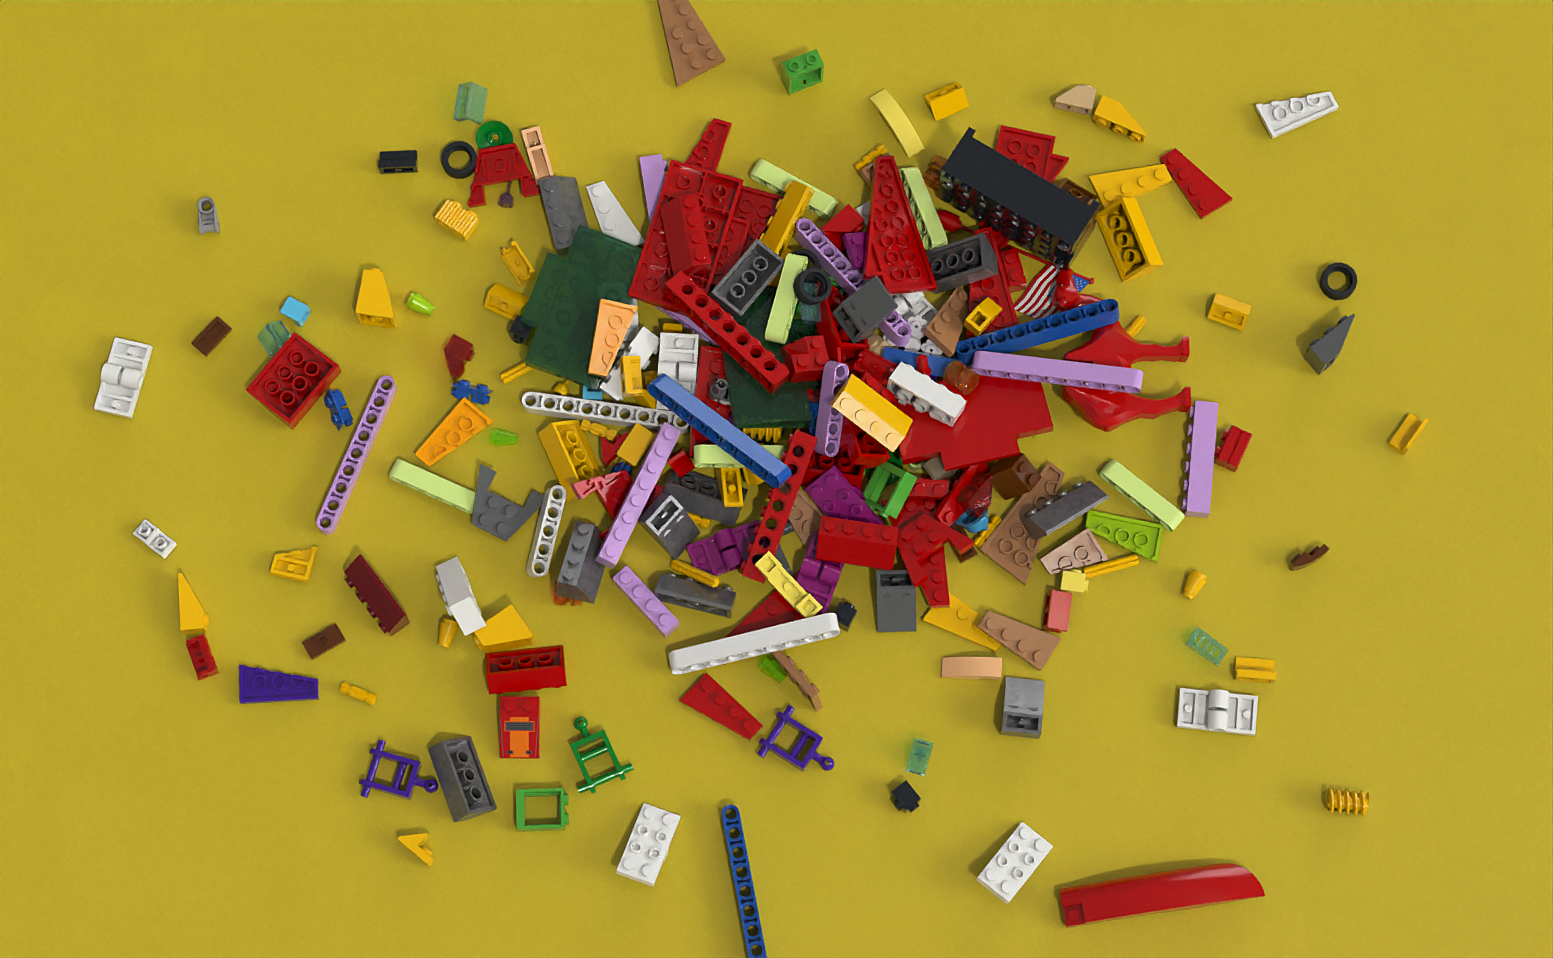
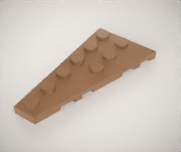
[658,0,725,88]
[979,462,1065,586]

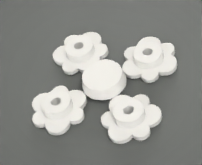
[883,315,943,355]

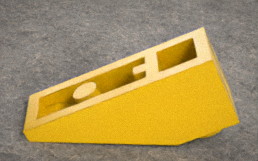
[715,468,744,507]
[178,573,210,634]

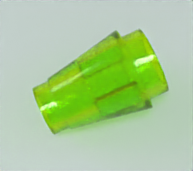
[490,428,518,446]
[758,655,787,683]

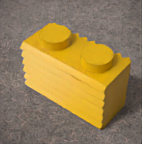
[434,199,479,241]

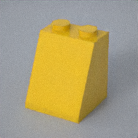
[355,268,398,329]
[472,604,536,653]

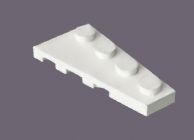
[1255,91,1339,139]
[586,181,645,256]

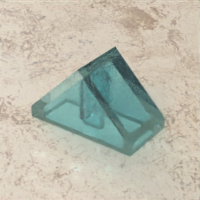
[906,738,934,776]

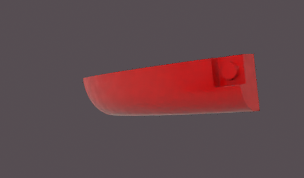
[816,281,891,469]
[1060,863,1265,928]

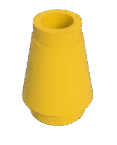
[1182,570,1207,600]
[438,618,459,648]

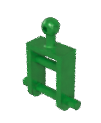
[570,716,634,794]

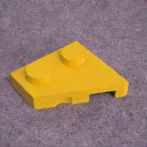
[270,546,318,583]

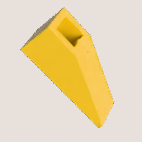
[1092,95,1146,142]

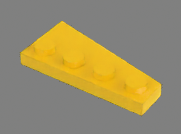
[1088,164,1172,210]

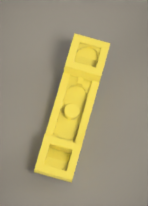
[869,89,925,159]
[755,551,823,618]

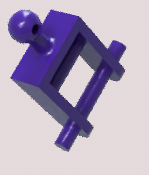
[757,705,835,771]
[359,740,438,800]

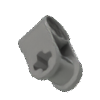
[198,197,220,235]

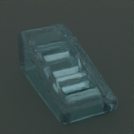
[1185,627,1228,666]

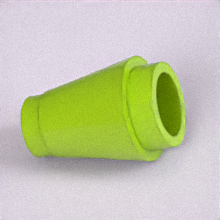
[406,292,435,316]

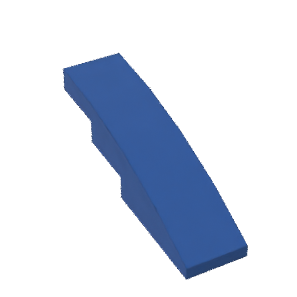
[883,346,962,378]

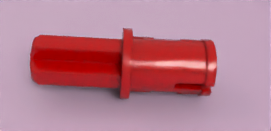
[916,354,931,378]

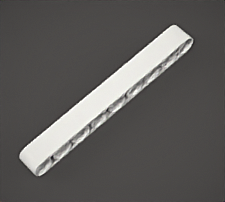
[522,392,690,434]
[668,613,840,675]

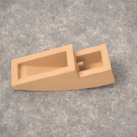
[521,126,554,185]
[941,657,1002,680]

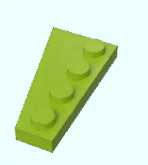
[1085,510,1164,564]

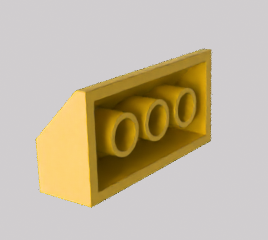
[759,180,815,256]
[1096,197,1164,282]
[829,374,913,452]
[538,419,603,501]

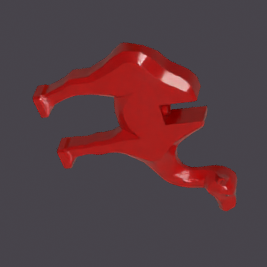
[1052,268,1191,432]

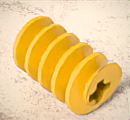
[742,413,784,444]
[1326,788,1369,817]

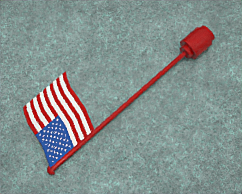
[937,210,1094,319]

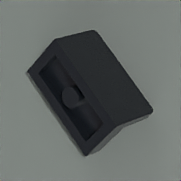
[378,150,418,174]

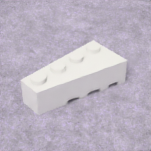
[597,326,660,402]
[887,362,967,427]
[436,557,486,636]

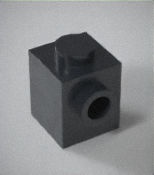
[509,315,536,346]
[834,602,857,632]
[890,780,921,813]

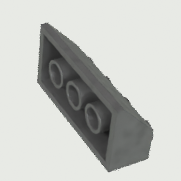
[538,176,594,257]
[926,233,998,294]
[709,239,785,317]
[664,470,748,527]
[1022,481,1109,540]
[556,521,605,604]
[655,573,736,618]
[428,736,497,823]

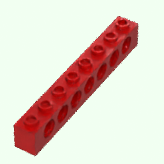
[663,271,790,394]
[740,430,818,584]

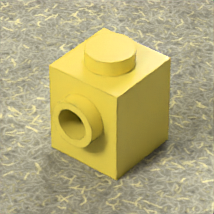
[1059,569,1089,597]

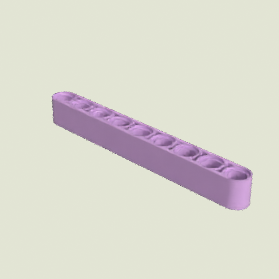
[794,218,912,347]
[971,351,1144,393]
[316,376,397,535]

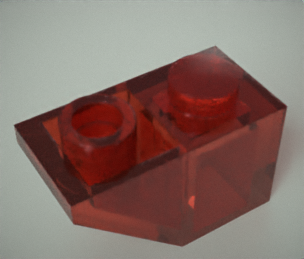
[444,334,475,381]
[956,472,993,518]

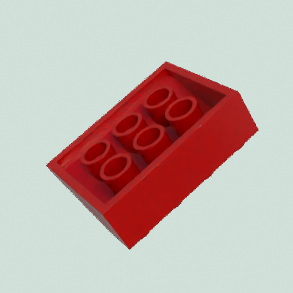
[246,332,341,430]
[788,427,864,490]

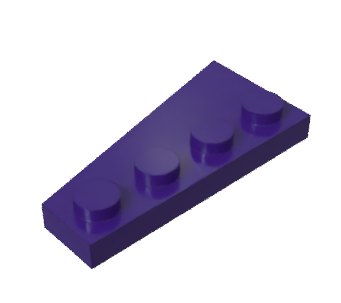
[239,664,319,704]

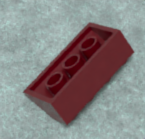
[344,554,410,636]

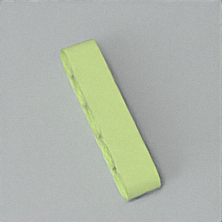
[749,159,838,219]
[898,167,948,251]
[765,253,808,344]
[693,445,786,468]
[388,459,476,515]
[1099,459,1185,532]

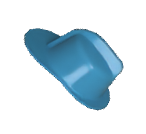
[954,503,989,533]

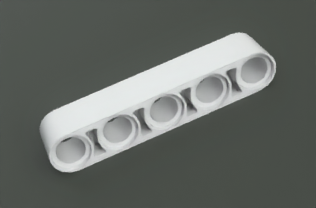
[526,485,566,578]

